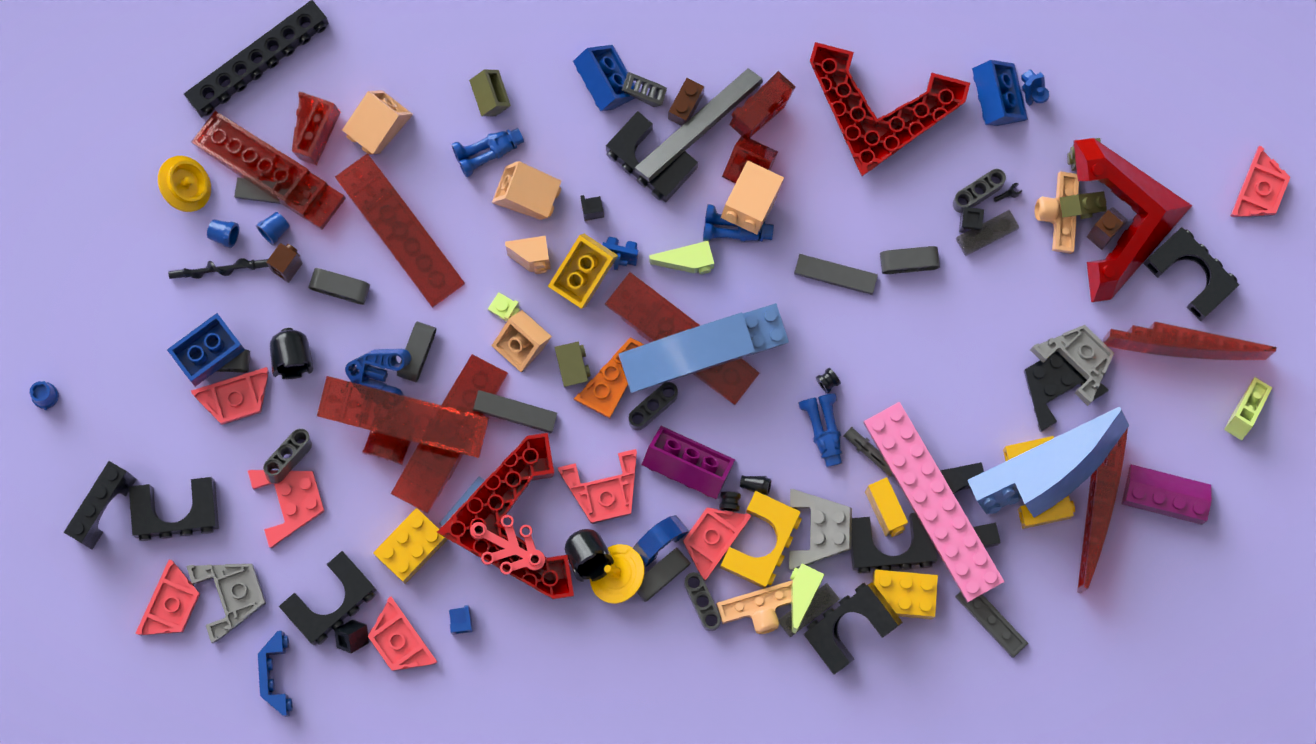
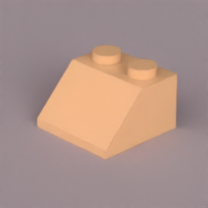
[505,236,551,274]
[491,310,552,372]

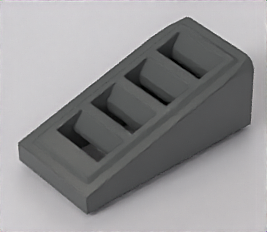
[622,72,667,107]

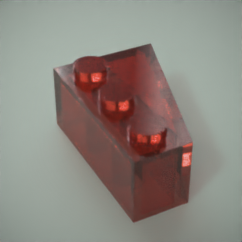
[729,71,796,141]
[292,91,341,165]

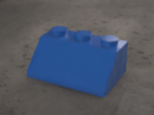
[573,45,639,111]
[972,60,1028,126]

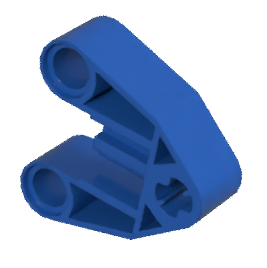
[345,349,411,410]
[633,515,689,567]

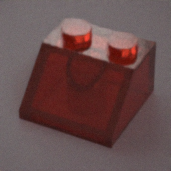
[722,135,778,183]

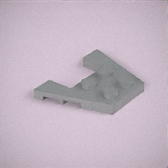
[1030,325,1114,406]
[789,489,852,570]
[186,564,266,643]

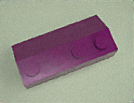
[642,426,735,499]
[1121,464,1212,525]

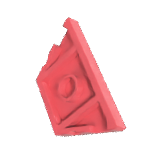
[1230,146,1290,217]
[191,367,269,425]
[683,507,752,581]
[136,559,200,635]
[368,597,437,671]

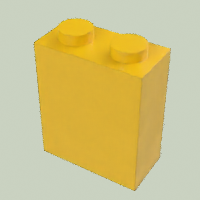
[865,477,908,537]

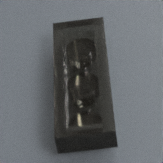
[956,210,1019,256]
[779,583,840,638]

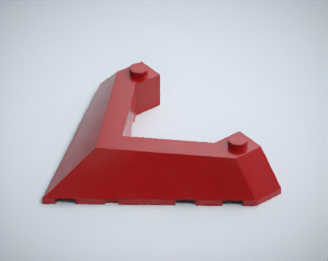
[810,42,970,176]
[1074,138,1192,302]
[437,433,574,599]

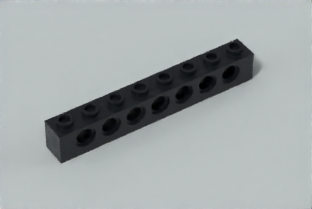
[184,0,329,118]

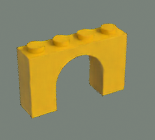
[1003,436,1075,529]
[720,491,802,589]

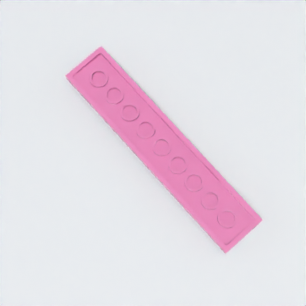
[863,402,1004,603]

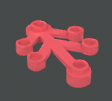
[470,515,545,575]

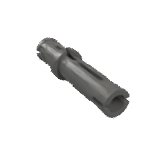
[843,427,893,477]

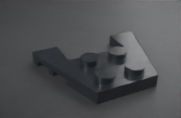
[1024,351,1109,432]

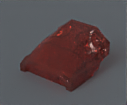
[362,416,415,465]

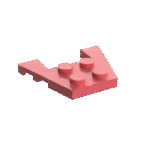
[558,449,637,524]
[248,470,325,548]

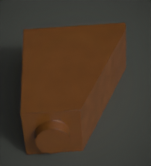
[1087,207,1128,250]

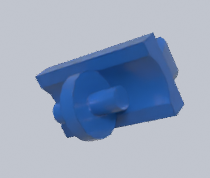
[1021,69,1049,106]
[602,237,639,270]

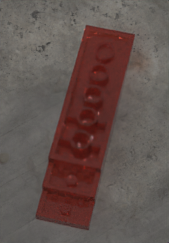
[191,111,346,230]
[335,153,465,308]
[605,272,759,405]
[1103,322,1277,360]
[391,354,508,514]
[317,376,489,458]
[1077,428,1128,593]

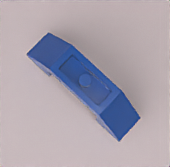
[258,631,293,717]

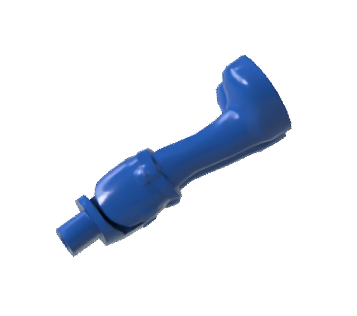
[451,128,524,178]
[703,204,774,242]
[798,393,842,467]

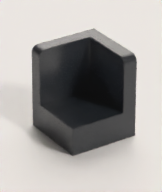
[580,195,604,221]
[959,207,984,232]
[334,620,369,653]

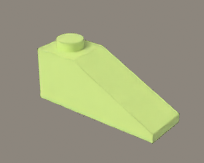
[649,241,714,274]
[1224,377,1272,440]
[790,564,824,634]

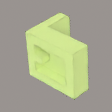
[488,292,520,322]

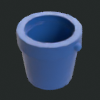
[256,212,290,245]
[207,219,239,248]
[29,381,59,410]

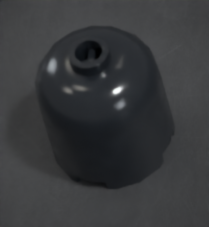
[270,328,313,379]
[564,529,614,582]

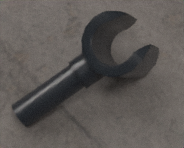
[993,183,1022,202]

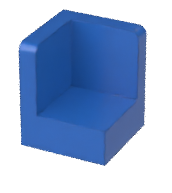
[449,605,473,635]

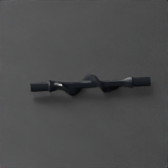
[168,258,269,279]

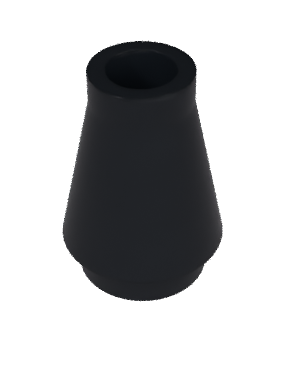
[740,475,771,495]

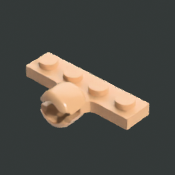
[1034,171,1079,254]
[716,580,793,634]

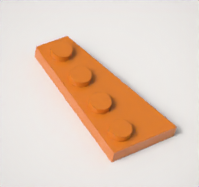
[574,337,644,419]

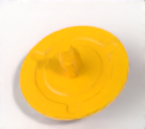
[158,156,211,212]
[590,544,645,604]

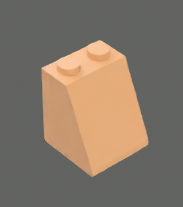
[342,90,413,155]
[492,161,561,220]
[721,161,784,235]

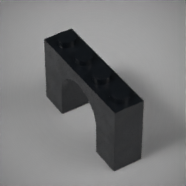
[606,111,698,202]
[1144,227,1239,321]
[63,461,136,550]
[940,462,1001,548]
[129,477,219,541]
[851,513,937,573]
[279,551,377,645]
[804,582,903,675]

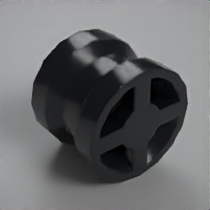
[816,368,841,394]
[719,492,741,512]

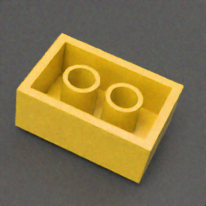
[548,233,618,309]
[373,508,448,584]
[872,570,938,619]

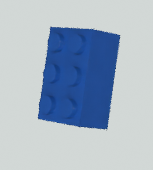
[167,313,245,387]

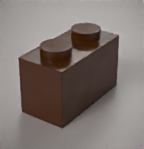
[668,78,704,126]
[266,243,303,283]

